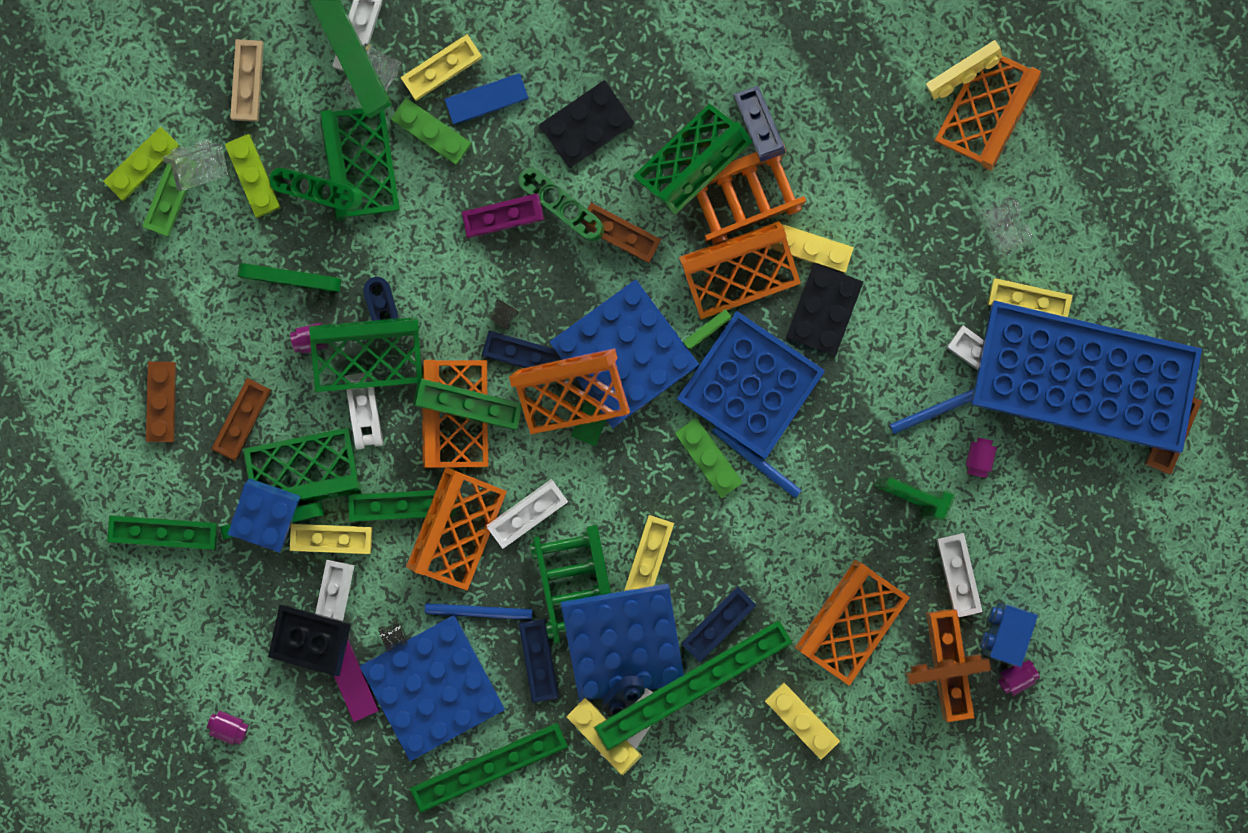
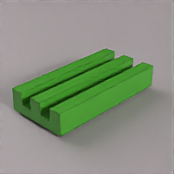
[683,309,731,351]

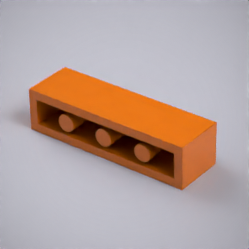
[926,609,974,722]

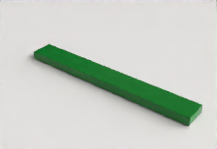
[593,620,792,751]

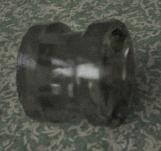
[486,299,520,331]
[378,619,408,652]

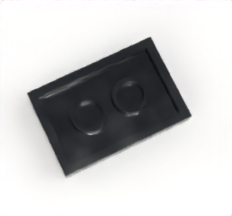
[539,80,635,169]
[786,263,864,357]
[268,605,352,676]

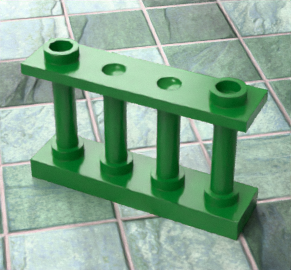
[530,525,611,644]

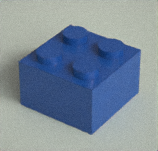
[228,478,301,552]
[980,603,1038,667]

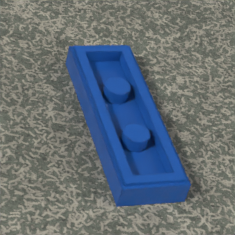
[445,73,529,125]

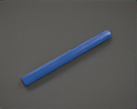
[889,389,974,434]
[712,426,801,498]
[425,603,533,620]

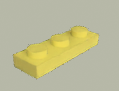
[401,34,482,101]
[926,40,1003,100]
[769,224,854,273]
[987,278,1073,317]
[624,515,674,591]
[290,524,373,554]
[765,682,840,760]
[567,698,642,775]

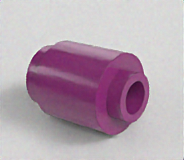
[290,322,328,354]
[965,437,997,478]
[998,660,1040,696]
[206,711,249,745]

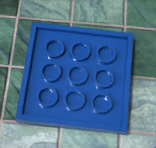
[550,279,699,429]
[676,311,825,459]
[561,583,684,702]
[359,615,505,761]

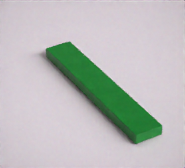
[309,0,392,119]
[410,722,568,813]

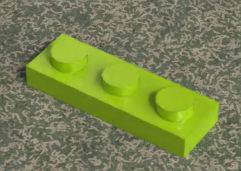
[103,126,181,201]
[225,134,281,218]

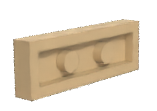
[230,39,264,122]

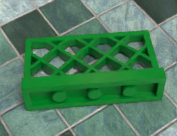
[633,103,752,215]
[320,108,400,221]
[309,317,422,392]
[244,428,362,505]
[874,477,955,520]

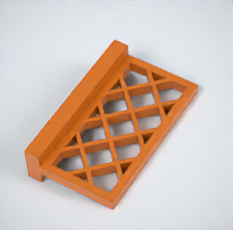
[935,56,1041,171]
[679,221,801,319]
[509,349,630,435]
[421,360,488,468]
[406,467,507,591]
[794,560,910,686]

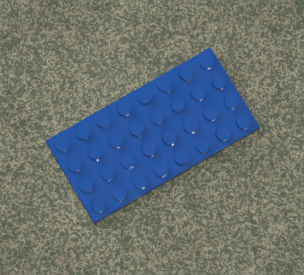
[971,300,1202,454]

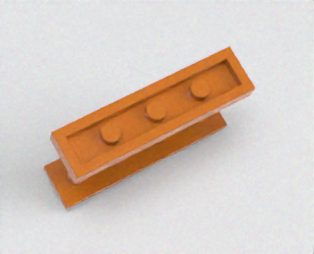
[696,141,806,245]

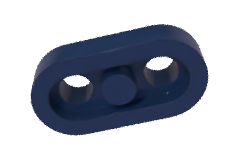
[363,277,399,321]
[602,676,645,716]

